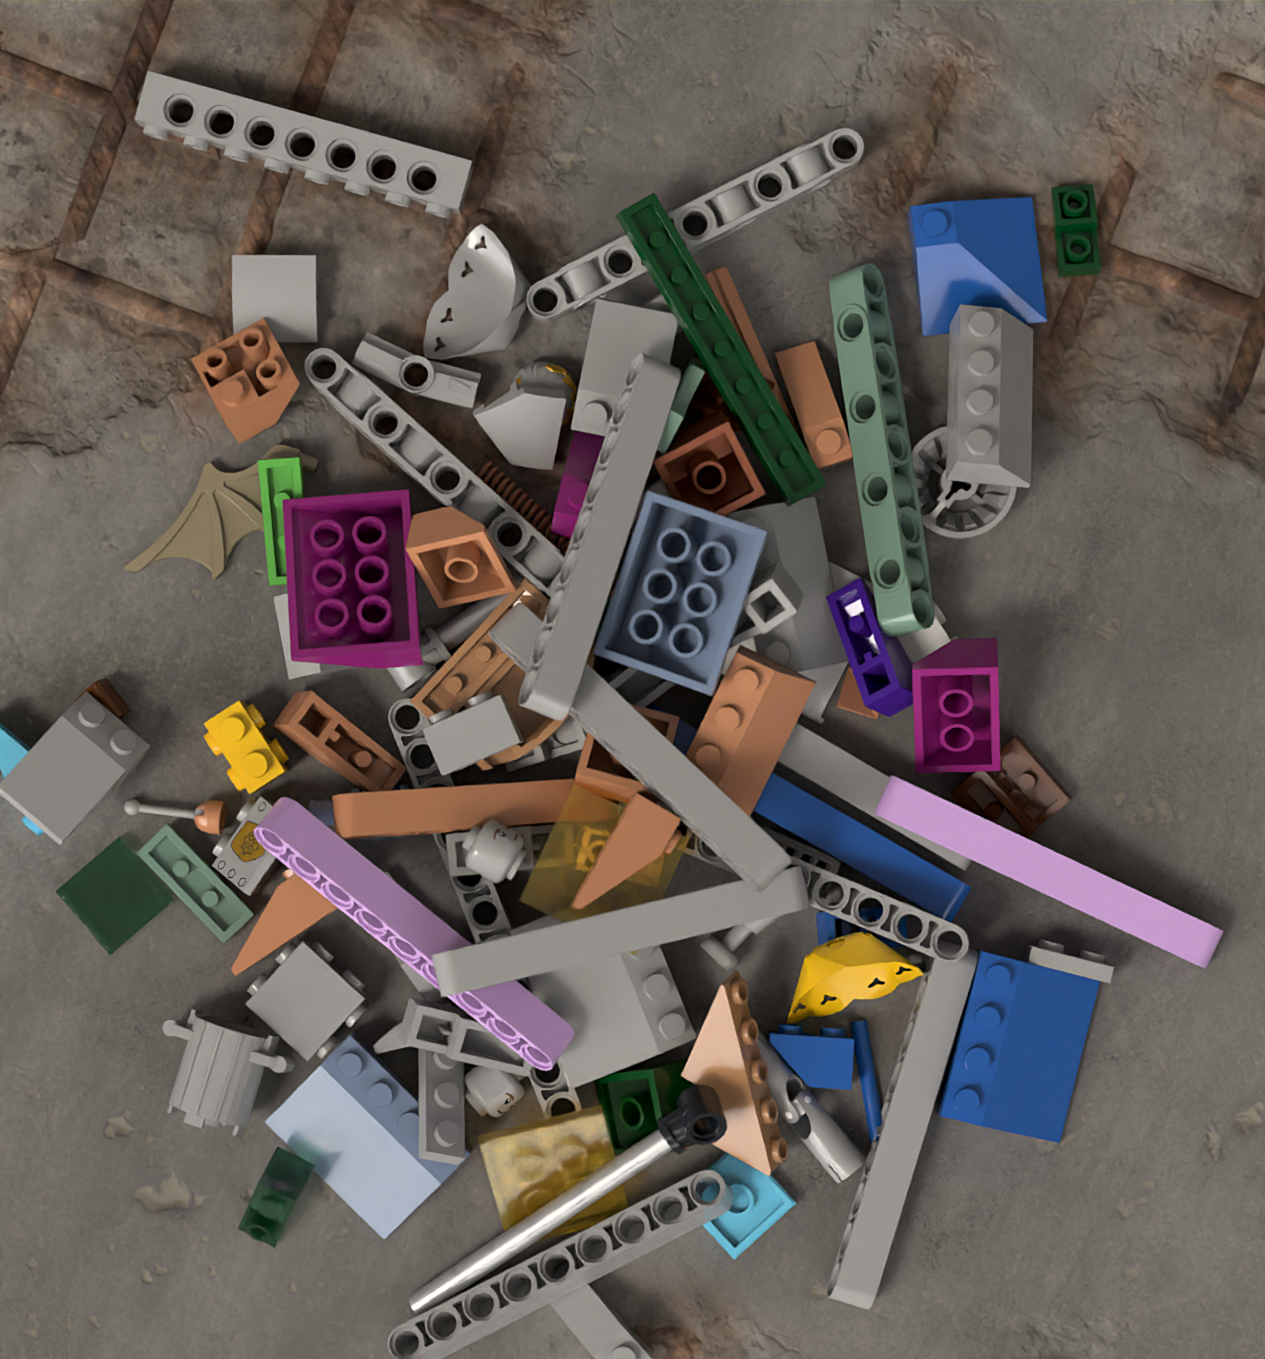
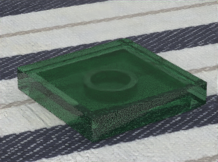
[55,837,175,955]

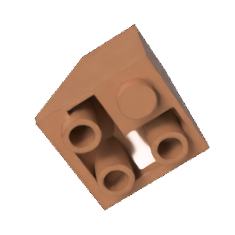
[191,318,300,444]

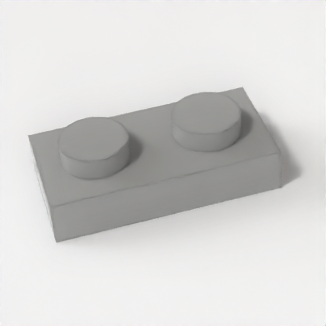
[1024,939,1114,983]

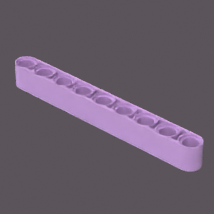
[873,775,1224,969]
[254,797,575,1071]

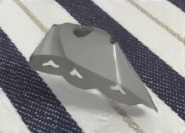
[423,223,532,360]

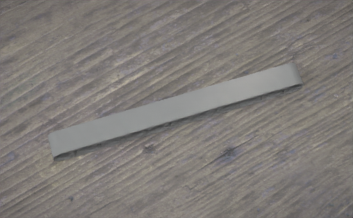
[388,698,582,1130]

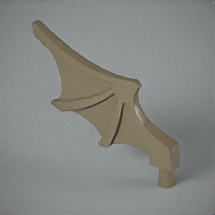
[124,444,320,580]

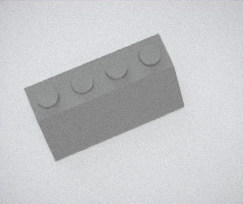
[946,304,1033,488]
[728,497,849,672]

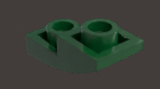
[1051,184,1101,277]

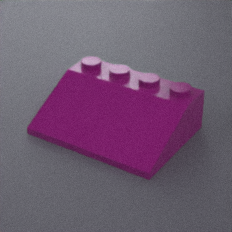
[282,489,423,669]

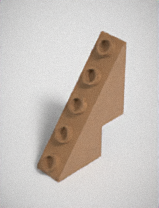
[681,970,788,1176]

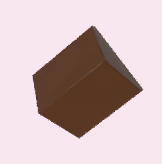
[76,678,131,720]

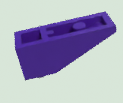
[826,577,913,717]

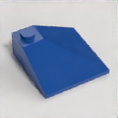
[907,197,1047,337]

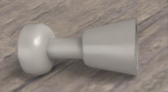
[700,914,785,973]

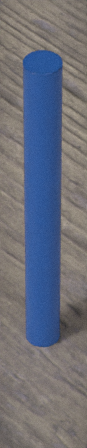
[850,1019,882,1144]

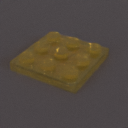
[519,784,689,955]
[478,1105,629,1241]

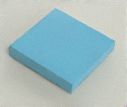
[702,1152,796,1259]

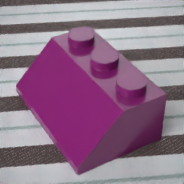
[912,638,1001,773]

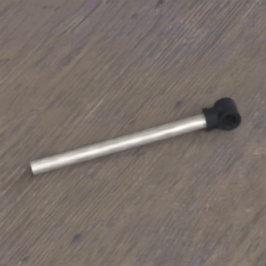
[408,1084,727,1315]

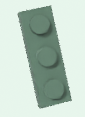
[137,824,256,944]

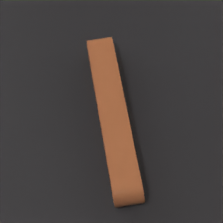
[332,779,618,840]

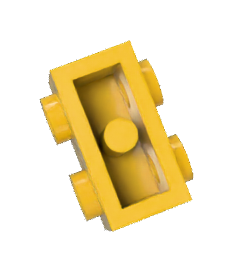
[203,700,289,794]

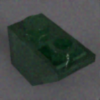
[238,1147,315,1247]

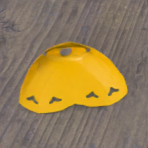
[786,932,924,1025]

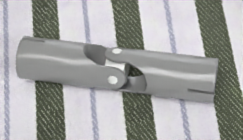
[757,1029,866,1183]

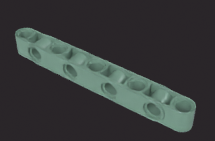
[829,263,935,638]

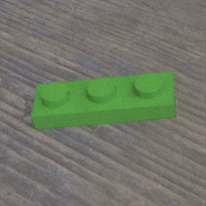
[257,456,306,586]

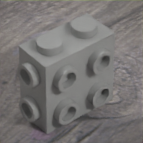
[246,940,368,1061]

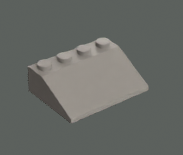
[507,881,697,1089]

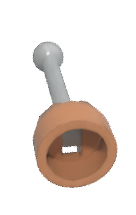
[124,798,227,835]

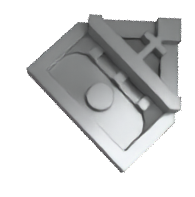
[473,382,566,470]

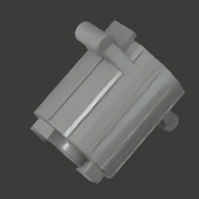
[162,1009,295,1136]

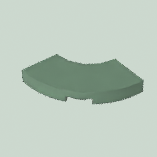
[657,357,706,454]

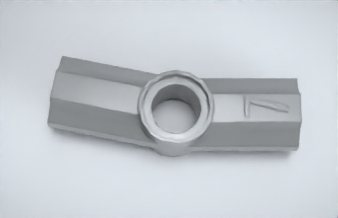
[352,332,482,410]

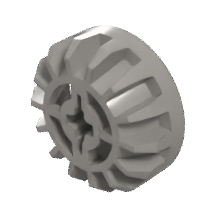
[911,426,1017,540]

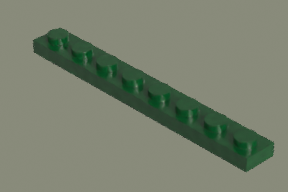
[616,193,827,507]

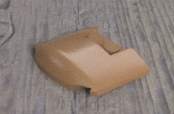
[410,578,598,771]

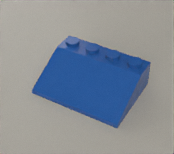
[937,949,1100,1143]

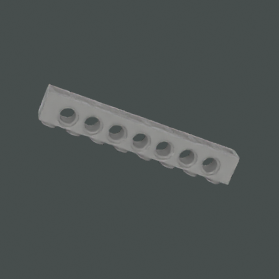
[134,71,474,218]

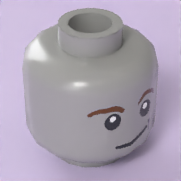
[462,820,528,883]
[464,1065,526,1117]

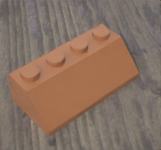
[685,645,816,817]

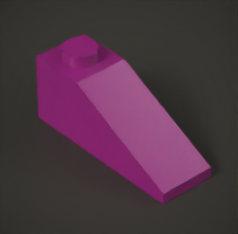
[550,430,605,538]

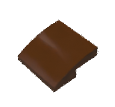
[950,734,1072,838]

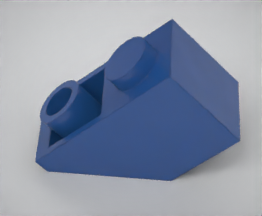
[768,1024,855,1090]

